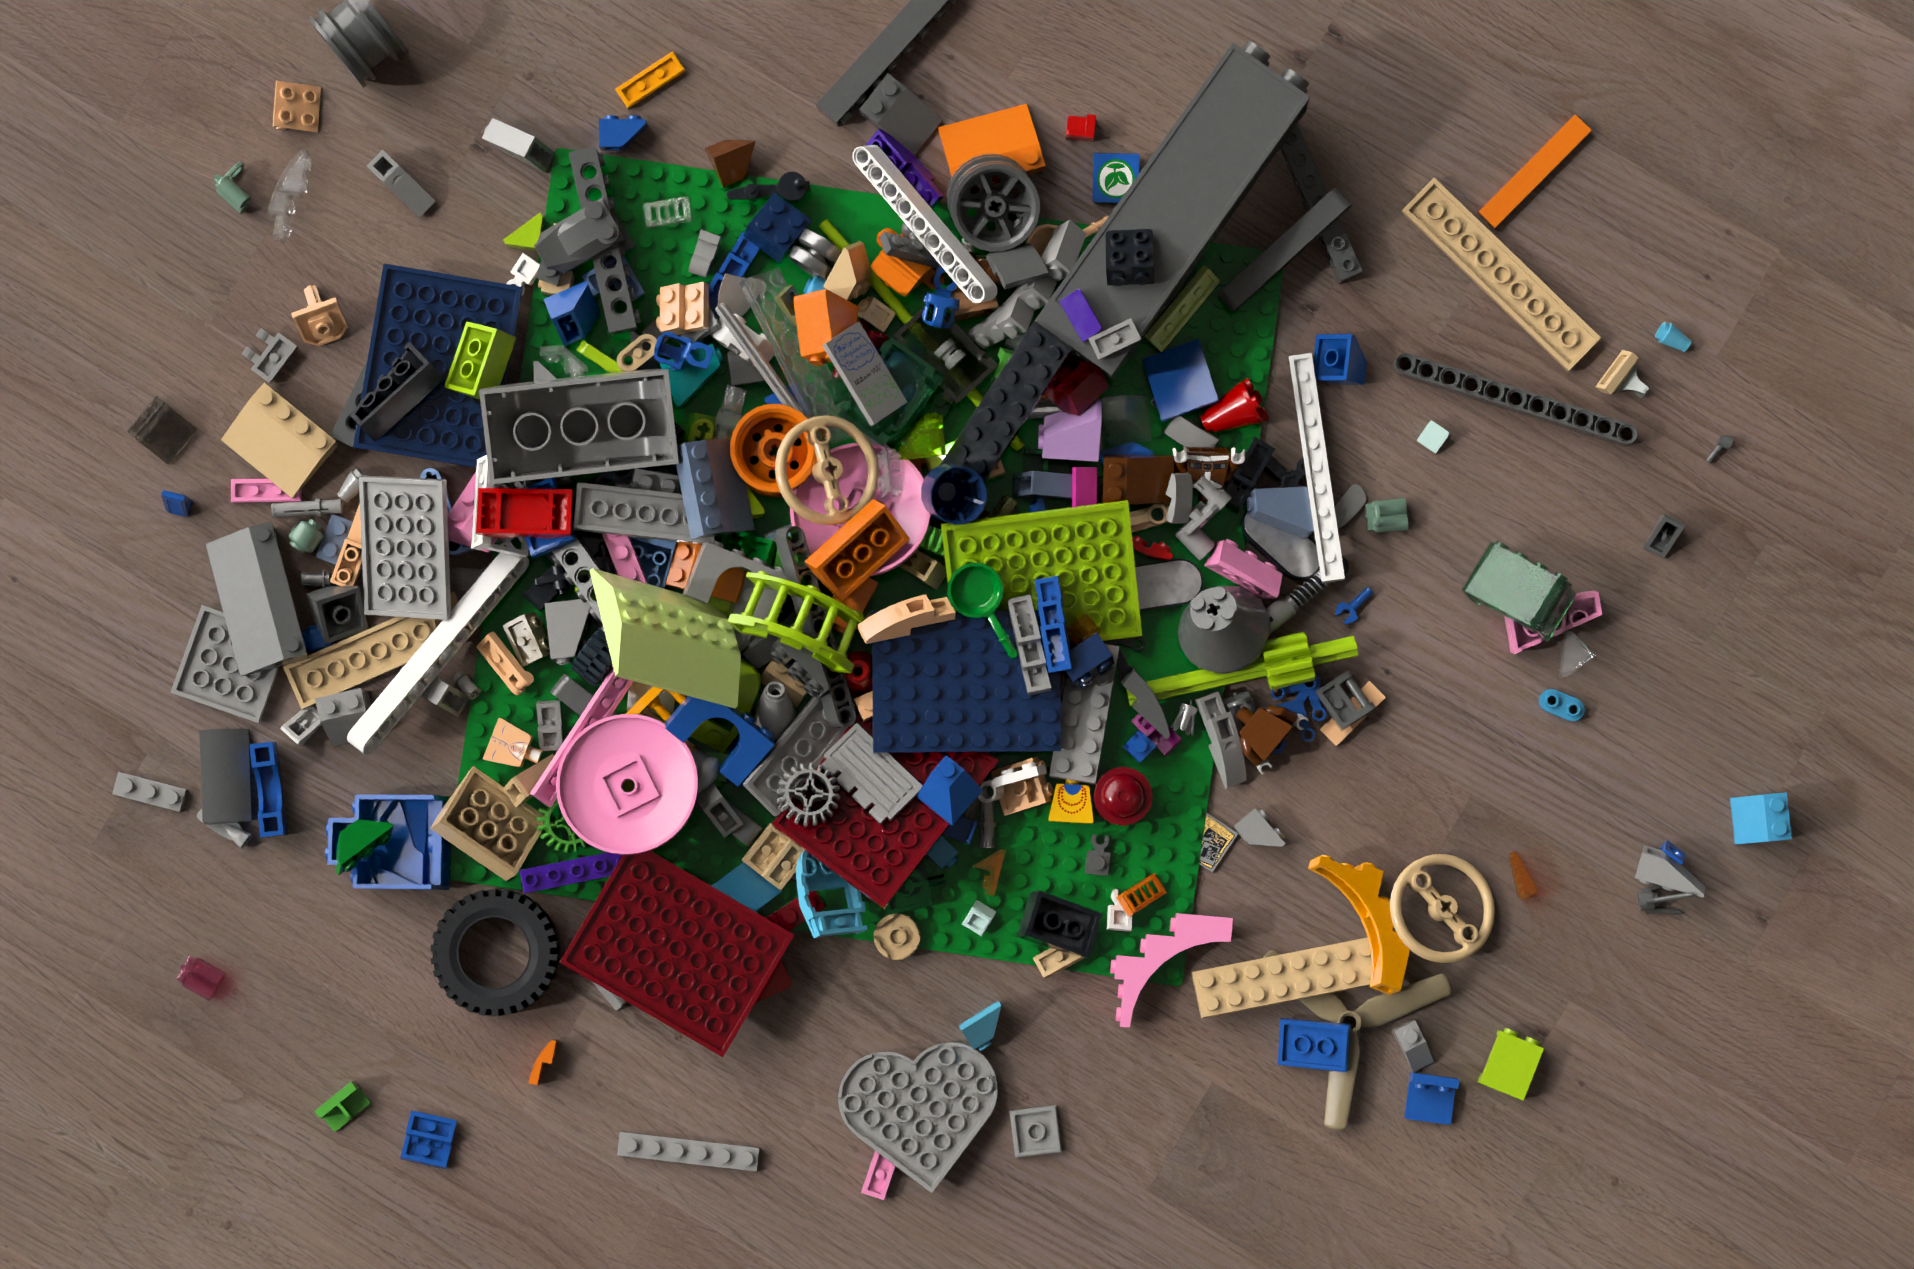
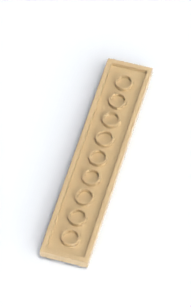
[1401,178,1601,371]

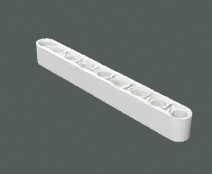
[852,145,997,303]

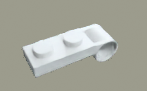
[978,762,1046,803]

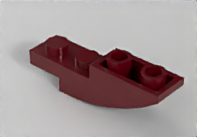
[766,891,827,931]

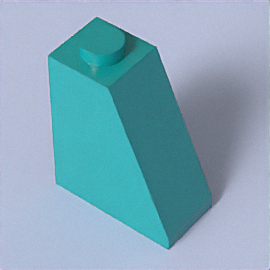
[660,344,724,409]

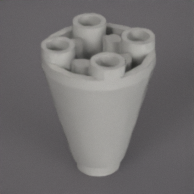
[752,682,797,740]

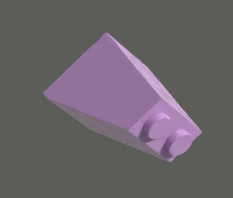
[1038,399,1102,462]

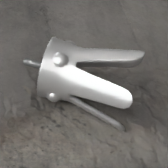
[1170,700,1199,735]

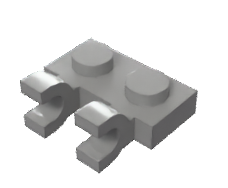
[242,328,298,383]

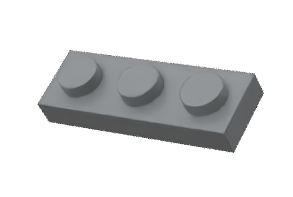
[112,772,187,812]

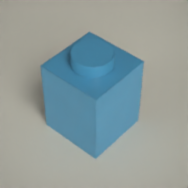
[927,836,959,869]

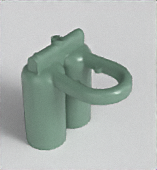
[213,162,251,214]
[1365,498,1408,533]

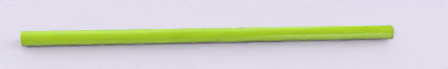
[819,219,1025,452]

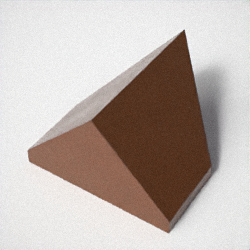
[705,140,756,189]

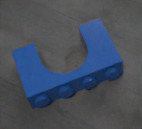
[665,696,775,786]

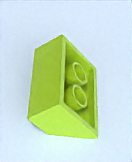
[444,322,516,400]

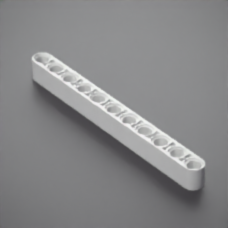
[347,552,529,755]

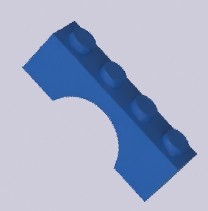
[249,742,288,838]

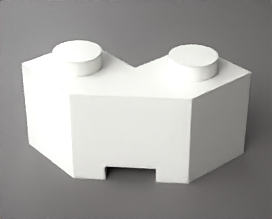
[710,313,777,369]

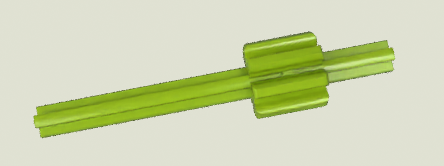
[1126,632,1358,706]

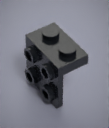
[1105,229,1155,286]

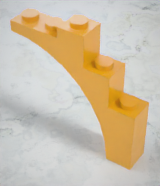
[1308,855,1410,995]

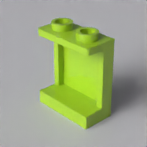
[1477,1028,1544,1101]

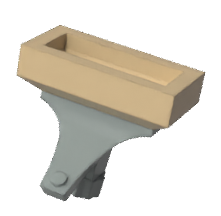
[1595,350,1650,398]

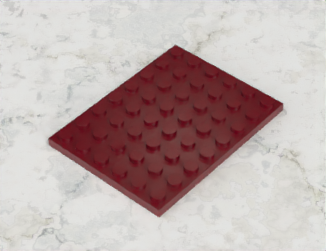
[772,713,998,909]
[560,851,794,1057]

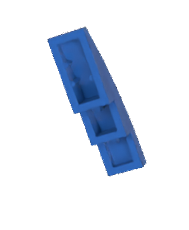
[709,232,760,319]
[1035,576,1072,673]

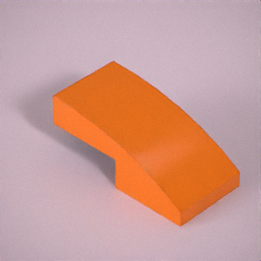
[528,1039,558,1085]

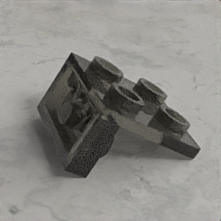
[127,396,197,464]

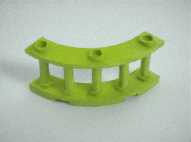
[727,571,865,673]

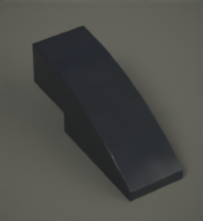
[1225,437,1275,513]

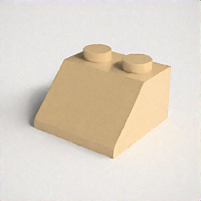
[823,241,872,300]

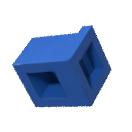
[1123,730,1156,763]

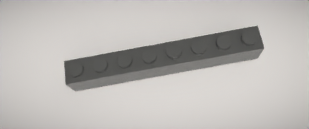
[816,0,958,127]

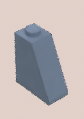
[1012,471,1072,500]
[1246,487,1314,538]

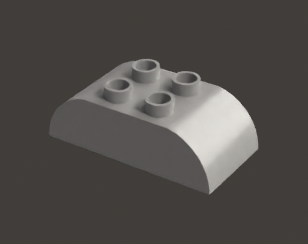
[479,369,679,484]

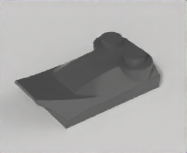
[534,198,625,274]

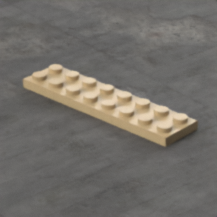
[283,592,473,709]
[1191,937,1372,1019]

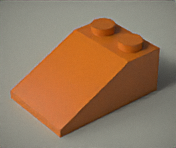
[666,542,750,604]

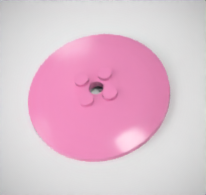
[790,443,931,576]
[556,714,698,855]

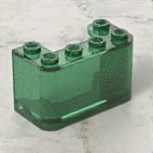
[1462,541,1577,642]

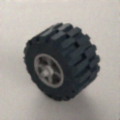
[572,625,613,686]

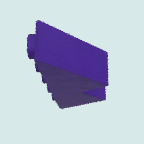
[519,853,622,893]

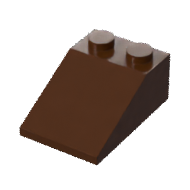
[1103,454,1174,505]

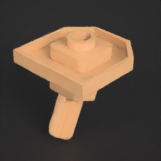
[291,285,348,346]

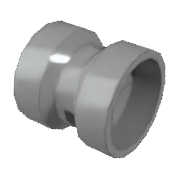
[934,338,966,371]

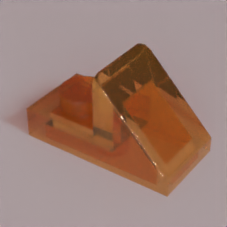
[972,850,1005,896]

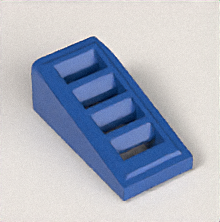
[161,490,193,517]

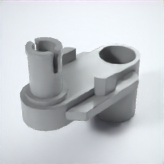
[1175,476,1232,560]

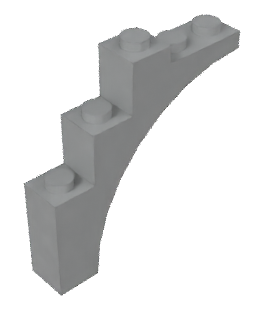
[968,220,1086,350]

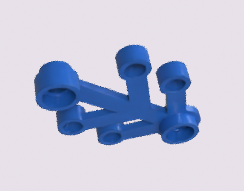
[1263,673,1326,754]

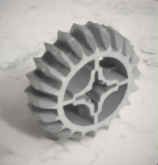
[776,763,840,827]

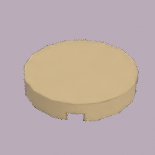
[874,913,920,960]

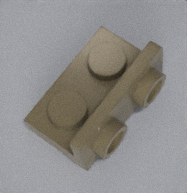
[502,611,550,667]

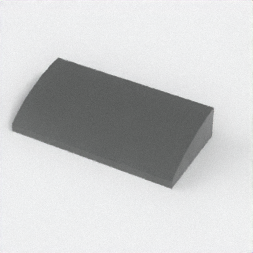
[199,729,252,825]

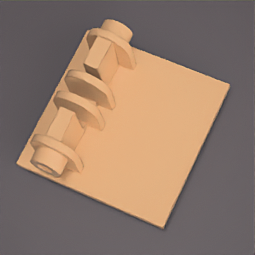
[273,81,321,133]

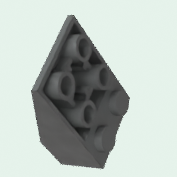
[768,622,829,698]

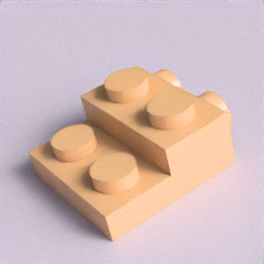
[656,282,709,335]
[991,756,1054,816]

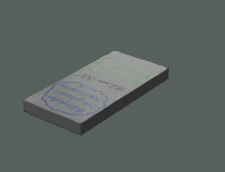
[822,322,907,426]

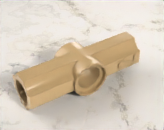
[1130,502,1193,533]

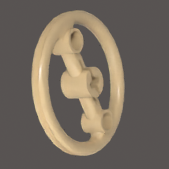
[775,415,879,525]
[1390,854,1495,963]

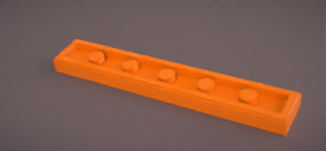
[1478,114,1592,229]

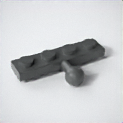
[879,223,954,269]

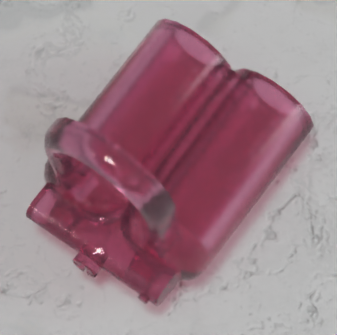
[176,956,226,1001]

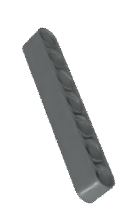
[1218,187,1352,313]

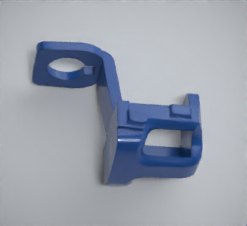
[922,265,960,328]
[654,331,714,372]

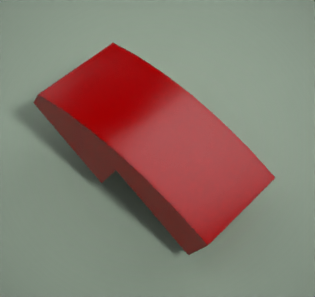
[1132,535,1173,561]

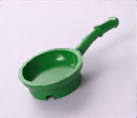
[947,563,1018,659]

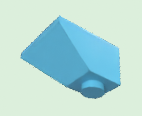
[959,1001,1001,1051]

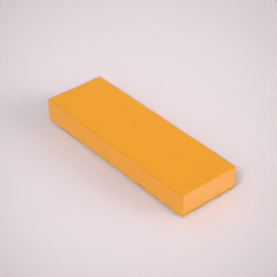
[615,51,686,109]

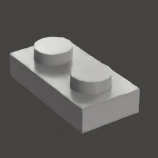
[1088,318,1141,360]

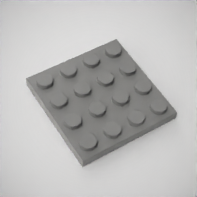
[170,605,279,723]

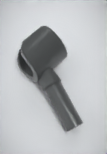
[1706,435,1734,463]

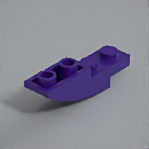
[865,129,944,210]

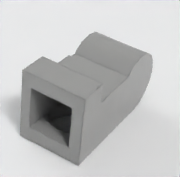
[688,230,722,278]

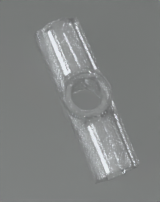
[712,385,747,440]

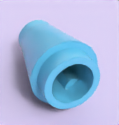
[1655,322,1691,352]

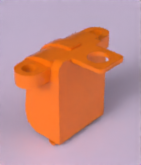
[870,223,946,297]

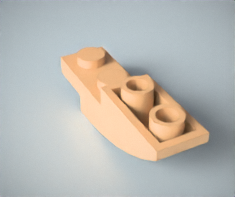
[330,504,363,586]
[858,595,956,644]

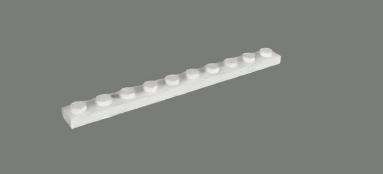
[1289,353,1345,583]

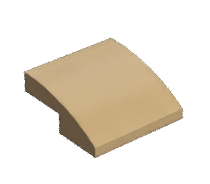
[742,823,804,890]

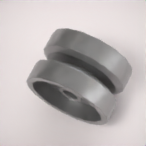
[787,229,842,281]

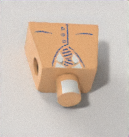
[483,718,542,768]

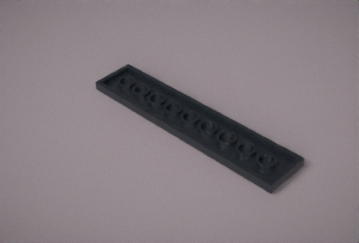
[929,322,1073,529]

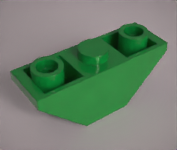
[335,819,394,876]

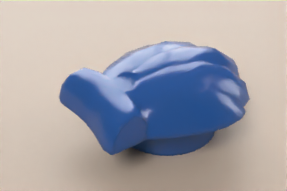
[302,626,333,653]

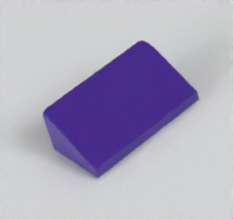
[1059,288,1103,343]

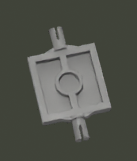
[615,468,680,494]

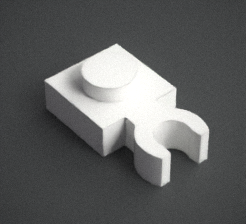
[506,253,540,296]
[1106,889,1132,932]

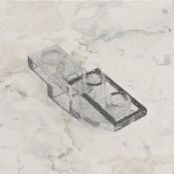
[267,149,312,243]

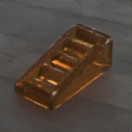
[1067,613,1100,650]
[1508,851,1538,901]

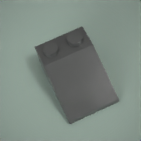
[859,74,943,156]

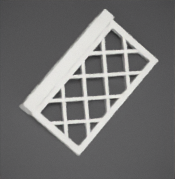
[471,455,529,558]

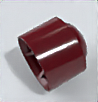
[1093,767,1153,826]

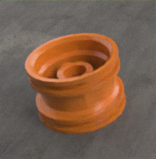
[730,404,818,498]

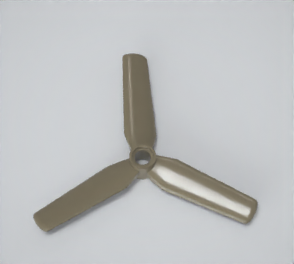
[1263,949,1452,1130]

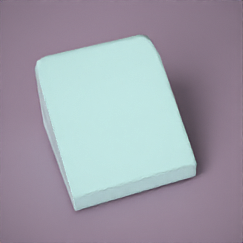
[1417,420,1450,454]
[962,900,996,936]

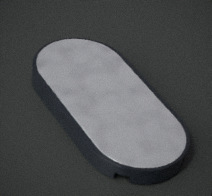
[1241,510,1320,580]
[1135,559,1202,612]

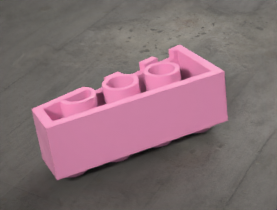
[1503,590,1602,654]

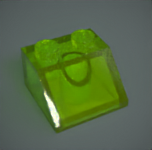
[899,413,946,460]

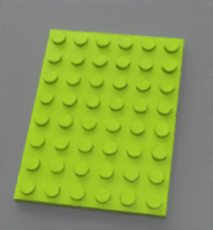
[941,500,1142,645]

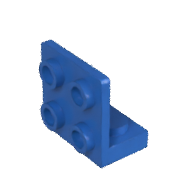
[1404,1072,1460,1125]

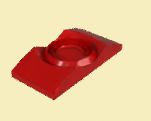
[476,488,573,539]

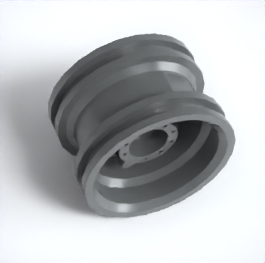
[308,0,409,88]
[947,154,1040,252]

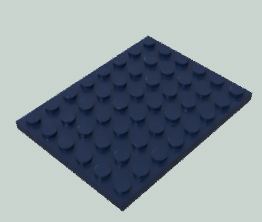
[353,263,522,468]
[872,610,1061,753]

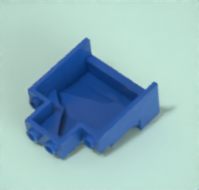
[325,795,450,890]

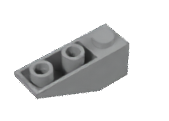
[367,149,436,218]
[1635,845,1706,898]

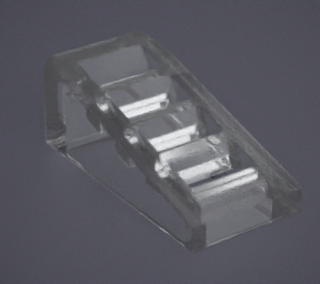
[643,196,692,228]

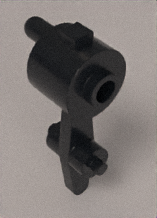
[727,172,811,204]
[533,542,617,595]

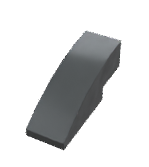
[1121,668,1170,739]

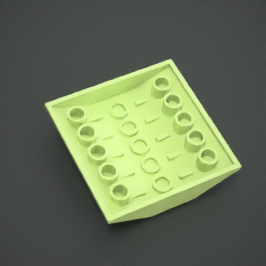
[590,568,741,708]

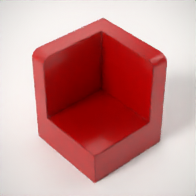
[1066,114,1096,142]

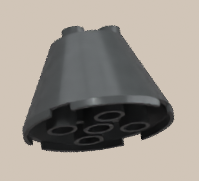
[1178,585,1271,674]

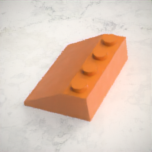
[938,104,1045,190]

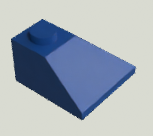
[1313,334,1367,385]
[916,755,983,827]

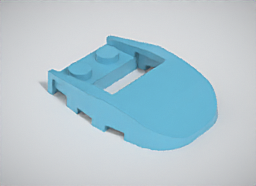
[796,850,867,939]

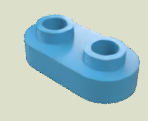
[1539,689,1585,722]

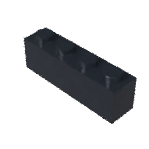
[350,342,444,442]

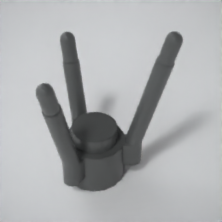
[1637,884,1694,914]

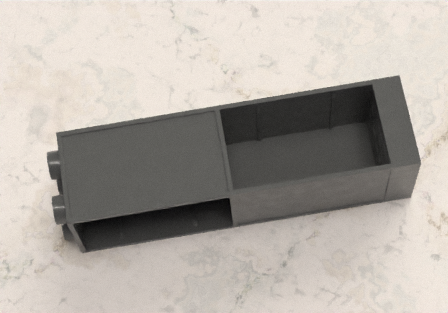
[1035,41,1310,382]

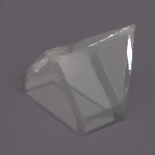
[1558,630,1595,678]

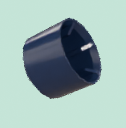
[921,464,987,525]

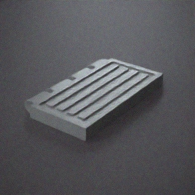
[821,723,922,824]

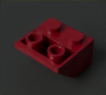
[1044,358,1109,416]

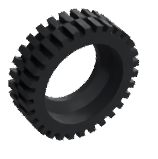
[430,889,561,1016]

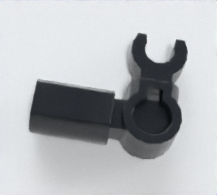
[1264,455,1306,488]

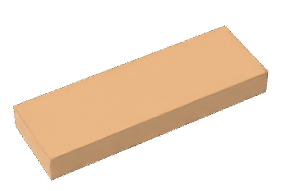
[1320,681,1386,746]

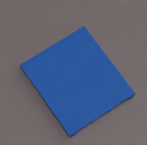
[1142,338,1219,422]

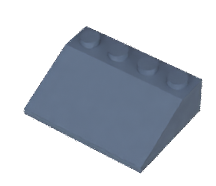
[676,439,755,540]

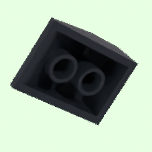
[1016,890,1102,958]

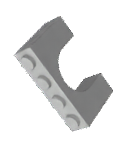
[682,540,787,620]

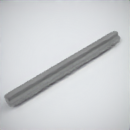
[715,302,805,415]

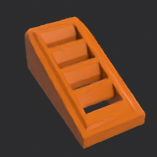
[1116,873,1167,917]

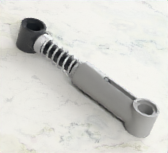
[1266,556,1349,635]

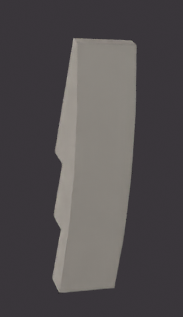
[1007,595,1051,696]

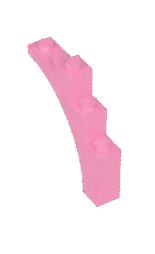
[1110,913,1233,1027]

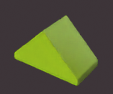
[503,213,544,251]

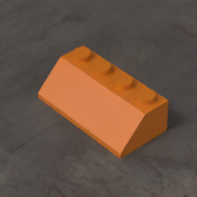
[804,499,910,602]

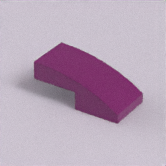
[1131,714,1183,757]

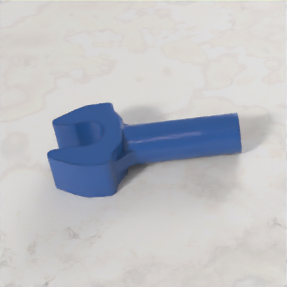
[1335,587,1373,624]

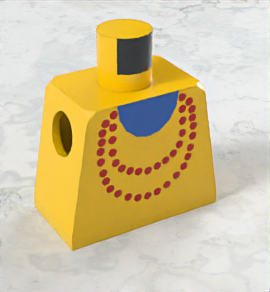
[1048,780,1093,824]

